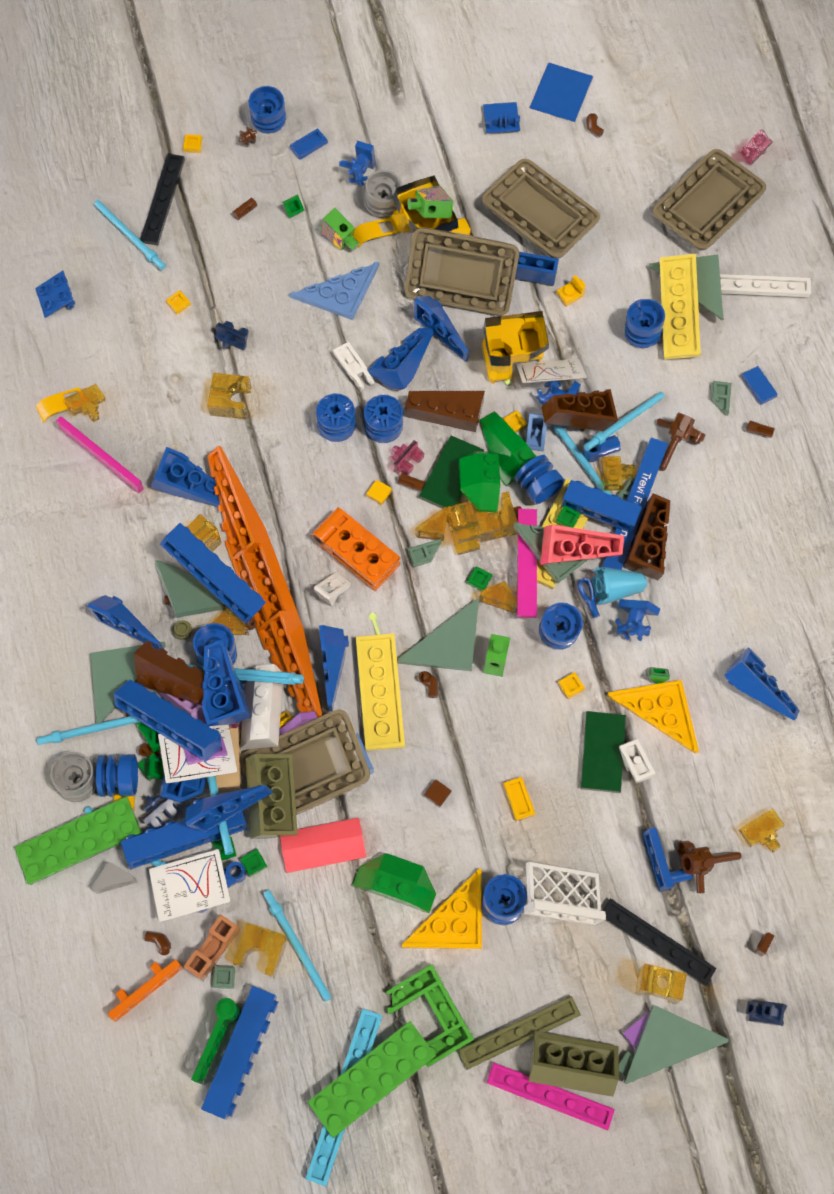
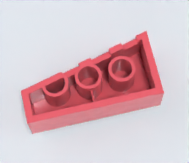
[540,525,624,565]

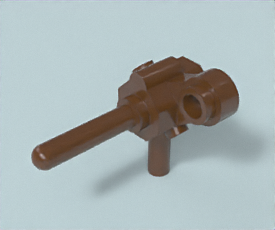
[657,412,706,471]
[677,840,742,894]

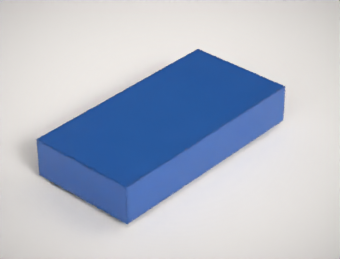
[290,128,328,160]
[742,366,778,405]

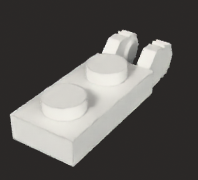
[333,342,374,391]

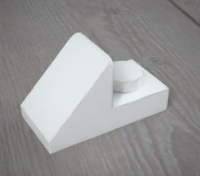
[314,572,351,606]
[619,739,656,783]

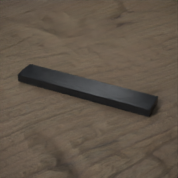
[140,153,185,246]
[603,898,717,987]

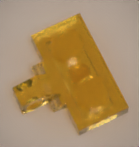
[64,384,105,422]
[601,456,636,490]
[739,808,785,853]

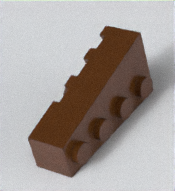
[405,391,485,433]

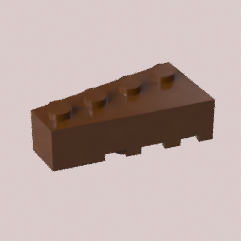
[541,389,618,431]
[623,493,671,580]
[134,641,205,705]

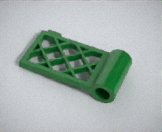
[191,998,241,1085]

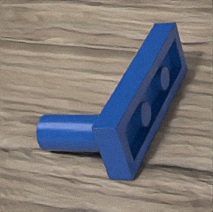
[643,827,693,892]

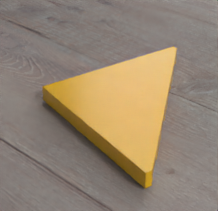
[607,680,699,754]
[402,869,482,949]

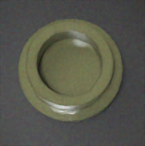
[173,620,192,639]

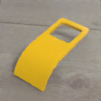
[354,217,399,247]
[36,387,86,422]

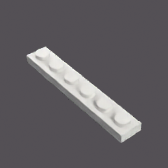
[720,274,811,297]

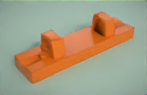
[107,959,183,1022]

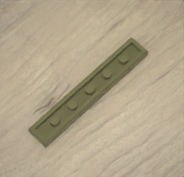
[458,996,581,1070]

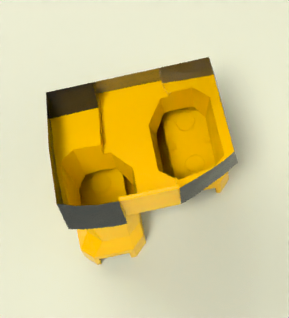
[392,175,471,235]
[482,311,549,384]

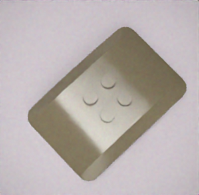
[653,149,766,250]
[482,159,600,259]
[405,228,519,315]
[240,709,370,815]

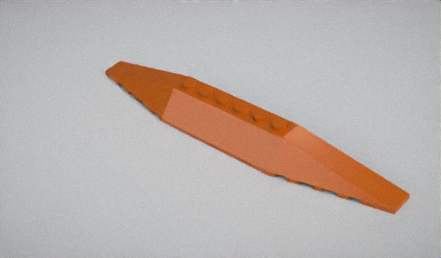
[207,446,322,719]

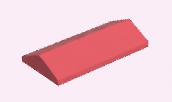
[280,818,366,873]

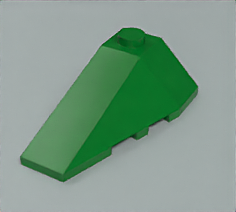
[480,411,537,486]

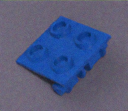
[483,102,520,133]
[35,270,75,318]

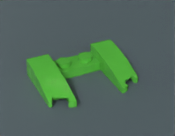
[387,964,475,1067]

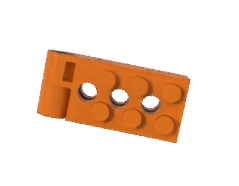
[311,507,400,592]

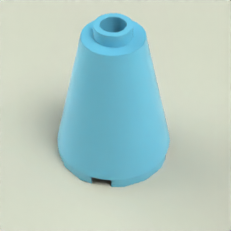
[591,566,647,605]

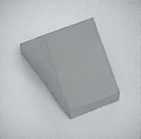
[92,862,137,894]

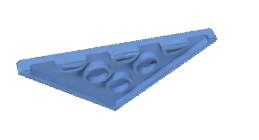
[290,262,379,320]

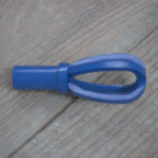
[577,578,600,618]

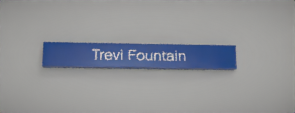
[603,437,668,570]

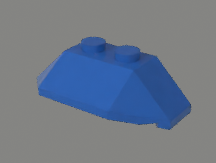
[160,774,207,803]

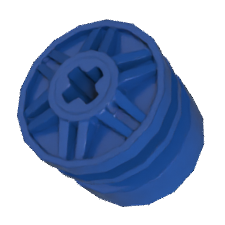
[248,86,286,134]
[624,299,665,348]
[316,393,356,442]
[364,395,403,443]
[515,455,565,505]
[539,603,583,650]
[193,623,237,666]
[95,754,138,797]
[482,874,527,926]

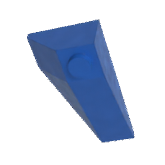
[414,296,469,362]
[368,328,434,390]
[150,447,220,507]
[87,595,164,650]
[319,625,349,712]
[202,639,251,726]
[724,647,800,721]
[186,785,274,833]

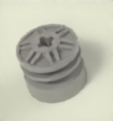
[365,170,402,218]
[50,752,97,802]

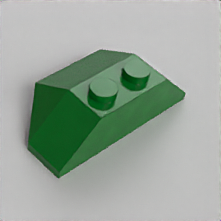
[459,450,501,513]
[353,853,436,914]

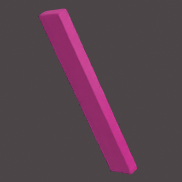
[56,416,144,493]
[517,509,537,618]
[486,1062,615,1131]

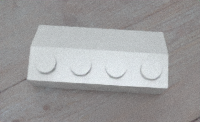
[240,664,283,750]

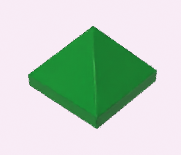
[282,194,305,218]
[649,667,670,684]
[147,756,164,780]
[212,837,237,861]

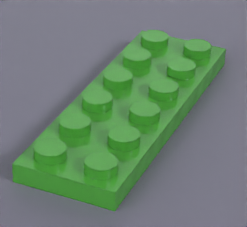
[14,796,143,885]
[308,1021,436,1138]

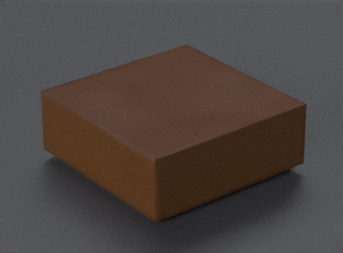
[424,779,452,808]
[755,932,775,957]

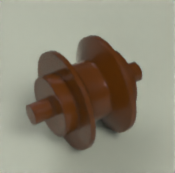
[238,127,257,146]

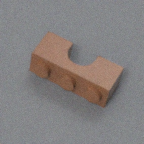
[184,914,240,982]

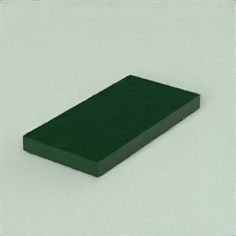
[419,435,484,513]
[580,711,626,793]

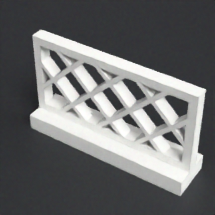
[524,862,606,925]

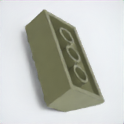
[245,754,298,839]
[529,1031,619,1097]

